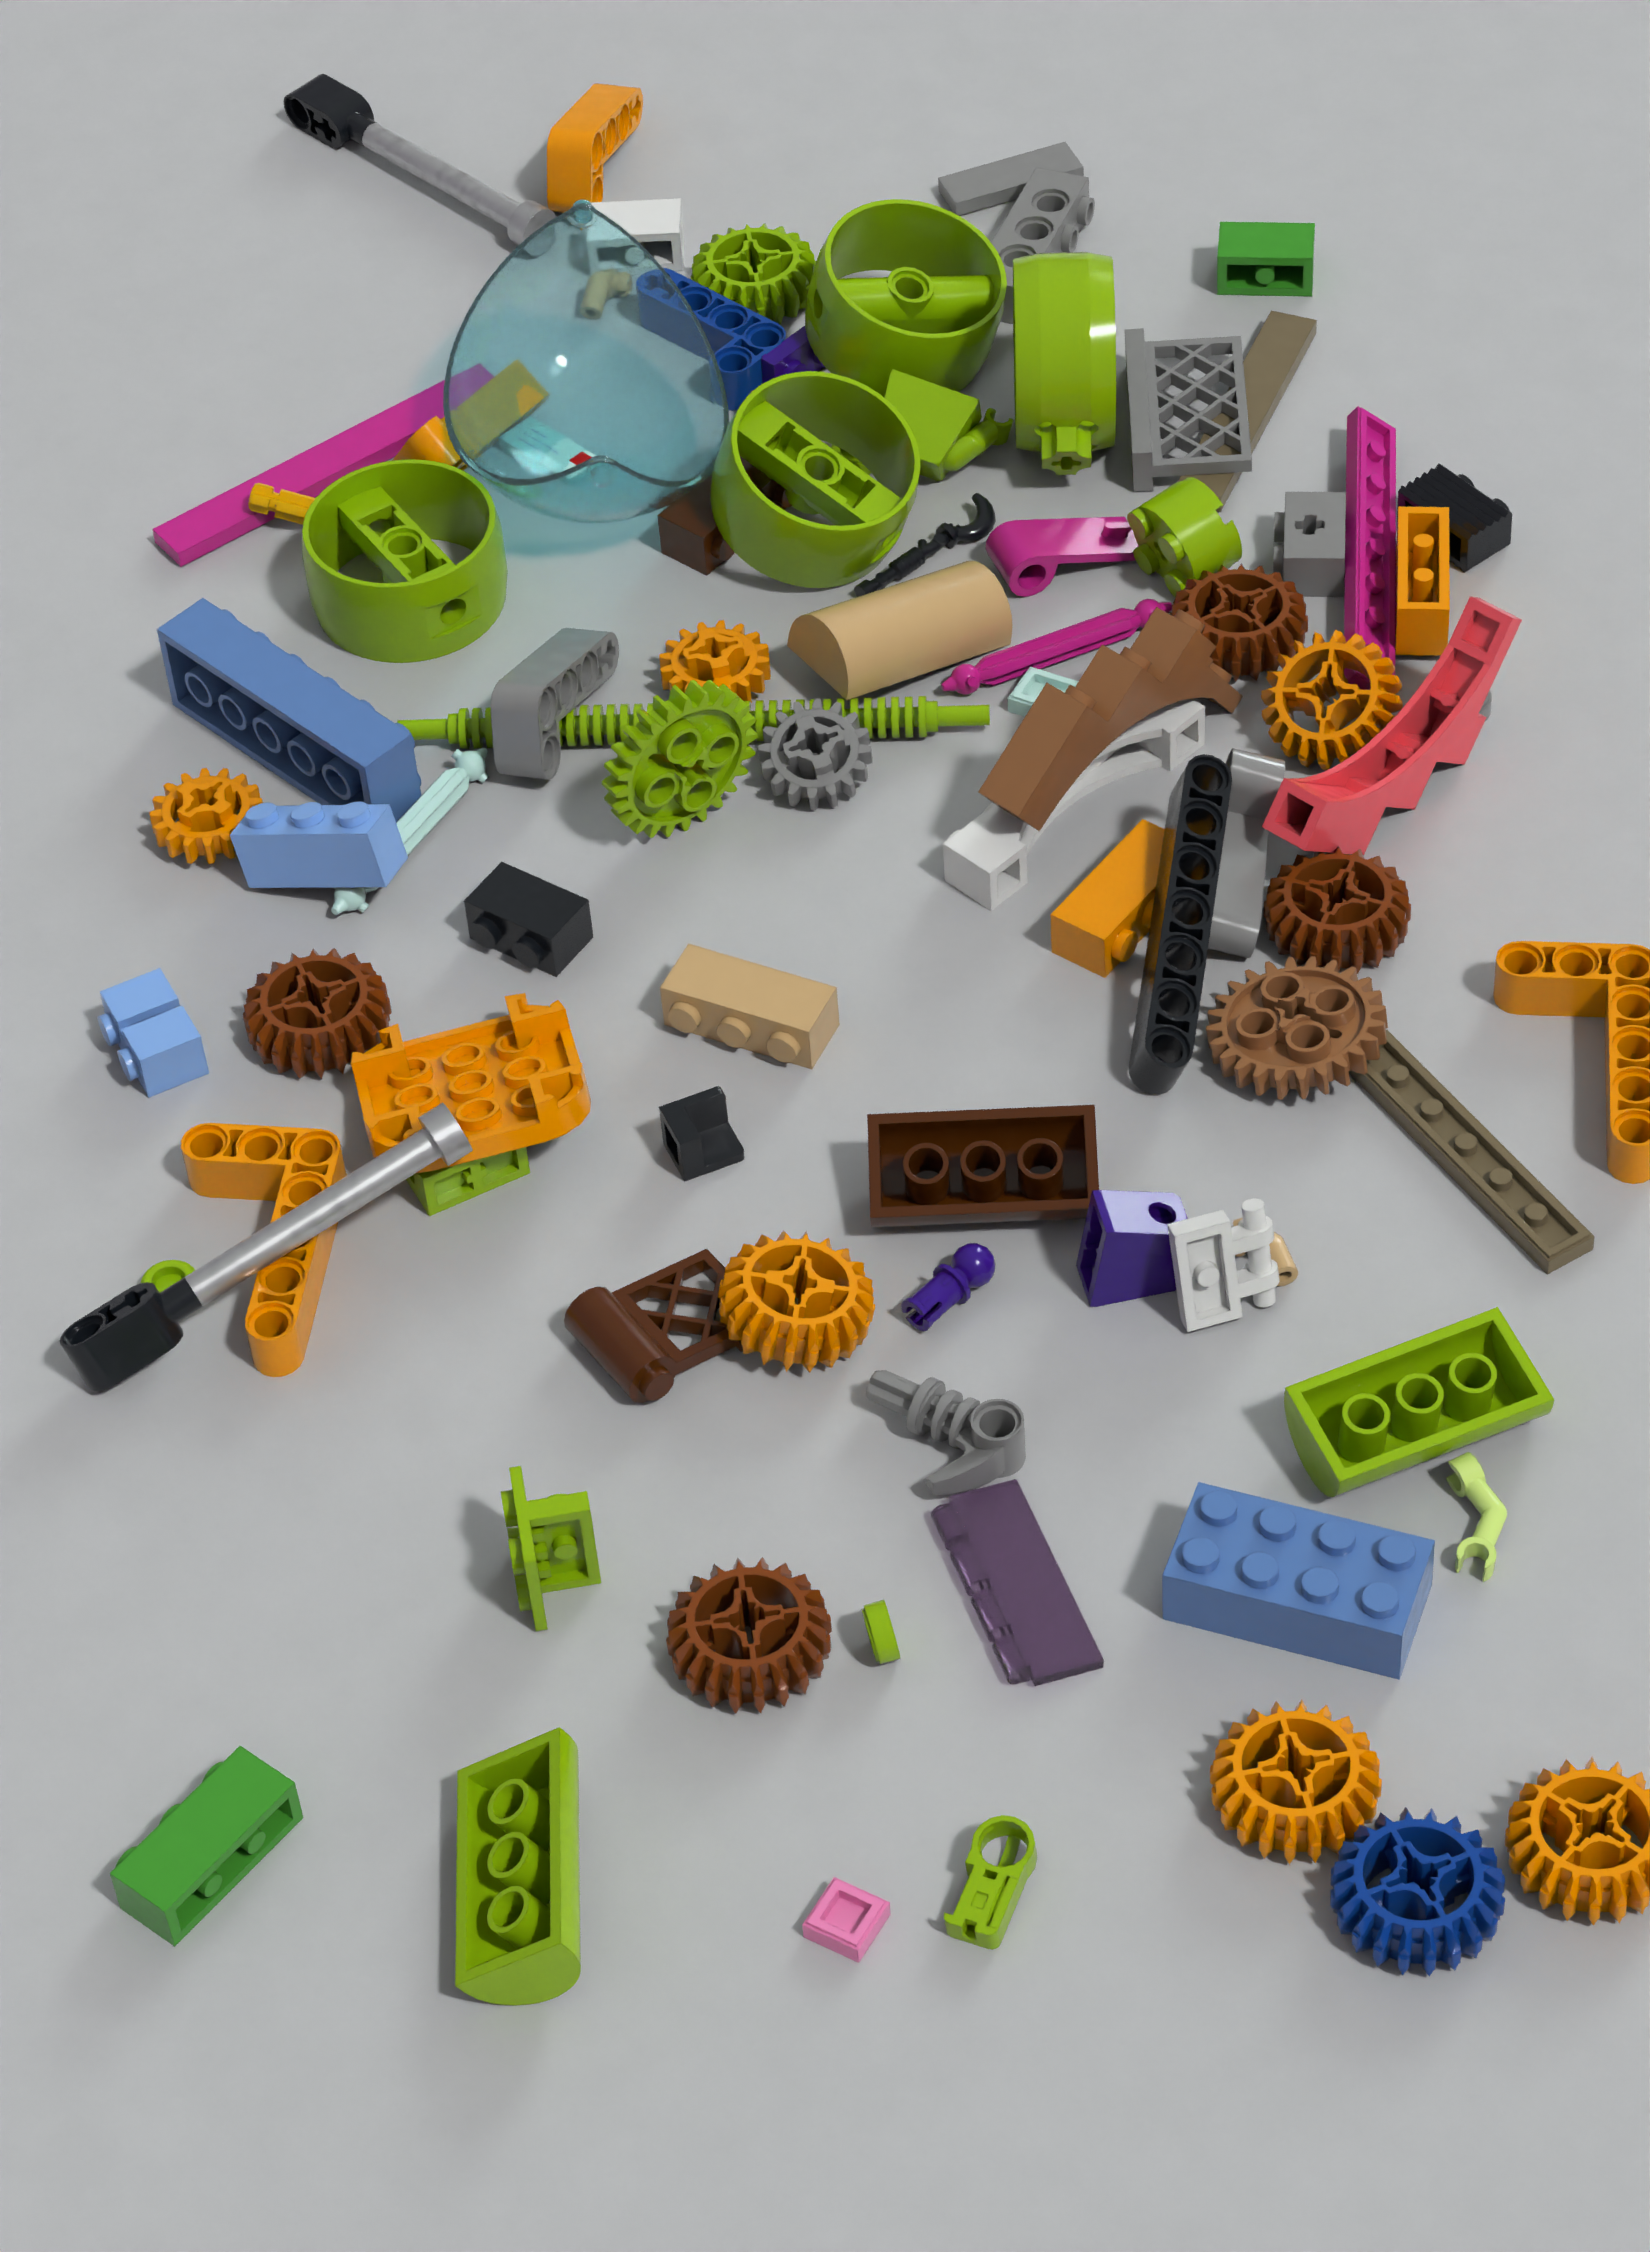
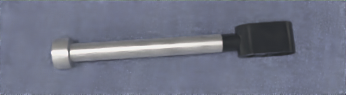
[283,74,557,253]
[60,1103,473,1391]

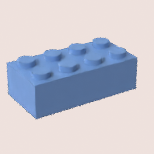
[1162,1482,1435,1680]

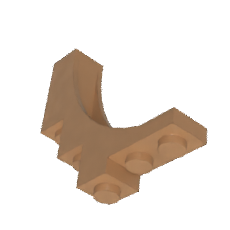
[978,607,1243,831]

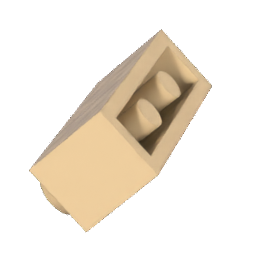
[660,943,840,1069]

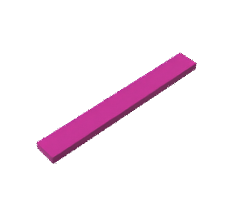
[152,364,492,567]
[1344,406,1396,690]

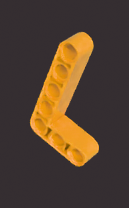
[1493,941,1650,1184]
[181,1123,347,1377]

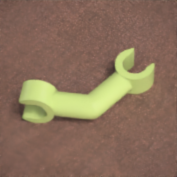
[1446,1452,1507,1582]

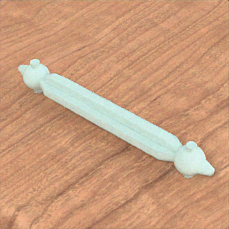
[331,747,489,915]

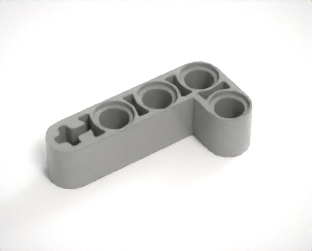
[491,628,619,780]
[1208,748,1285,958]

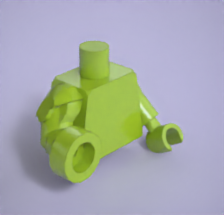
[885,369,1014,481]

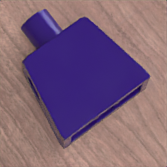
[1076,1190,1188,1307]

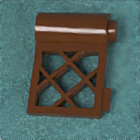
[564,1249,743,1403]

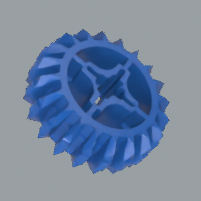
[1330,1807,1505,1977]

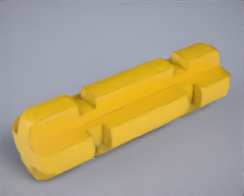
[248,483,315,525]

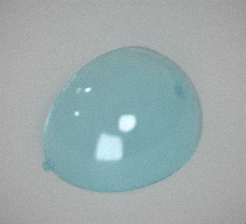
[443,199,729,523]

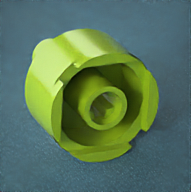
[1127,477,1242,598]

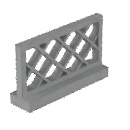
[1124,328,1252,492]

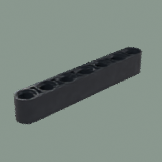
[1129,754,1232,1095]

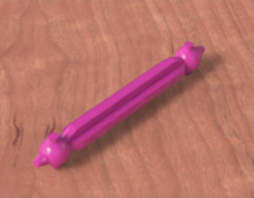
[941,599,1172,695]

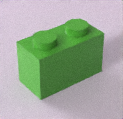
[1217,222,1315,297]

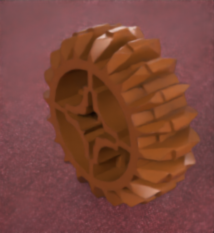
[1170,563,1308,682]
[1264,846,1411,974]
[243,948,392,1079]
[666,1557,832,1714]

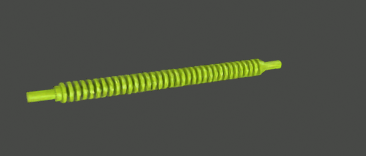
[397,696,990,749]

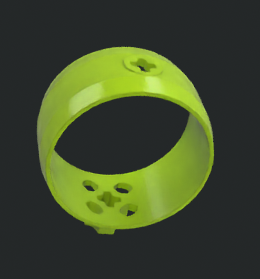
[1013,252,1116,475]

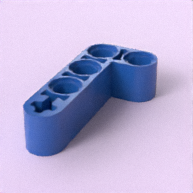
[637,268,787,411]

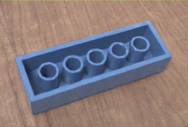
[157,598,421,822]

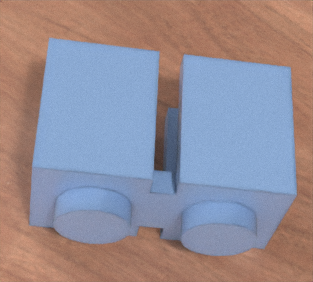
[97,968,209,1098]

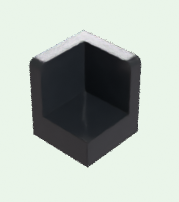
[659,1086,745,1182]

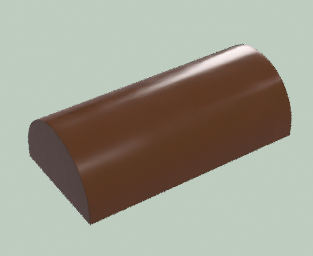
[867,1105,1099,1228]

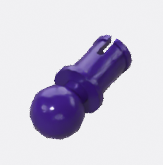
[901,1243,996,1331]

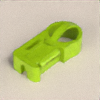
[944,1815,1037,1950]

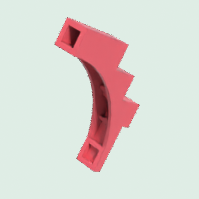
[1262,596,1522,855]

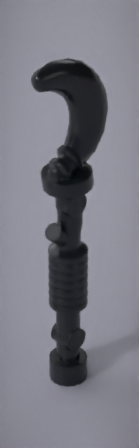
[854,493,996,597]

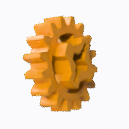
[659,620,771,703]
[149,768,263,864]

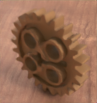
[1206,956,1388,1100]

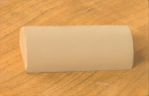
[787,561,1012,700]

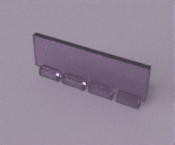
[931,1479,1104,1686]

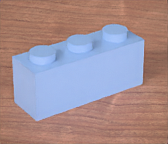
[230,801,408,888]

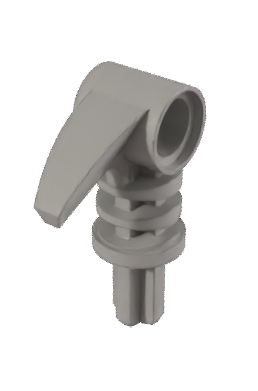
[866,1370,1026,1495]

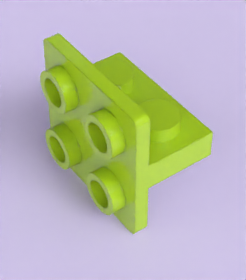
[501,1466,601,1631]

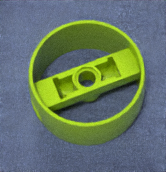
[805,199,1007,398]
[710,371,920,588]
[302,459,508,663]

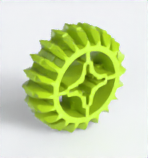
[691,223,816,325]

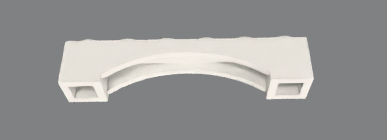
[943,699,1205,911]

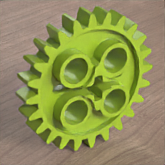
[602,680,758,838]

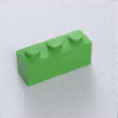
[110,1746,304,1947]

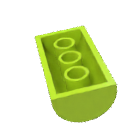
[1284,1307,1554,1497]
[455,1727,581,2005]

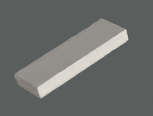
[938,142,1084,216]

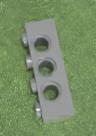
[991,167,1095,324]

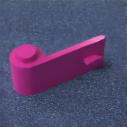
[985,516,1139,597]

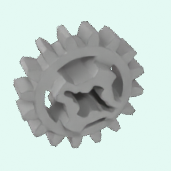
[758,698,873,810]

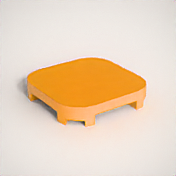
[351,993,591,1173]

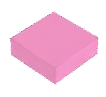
[802,1877,891,1963]

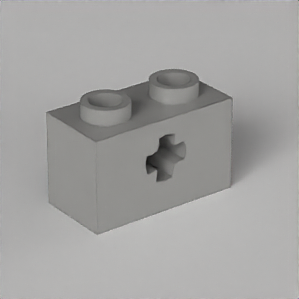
[1273,492,1346,597]

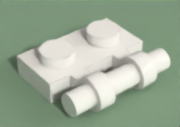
[1167,1198,1280,1332]

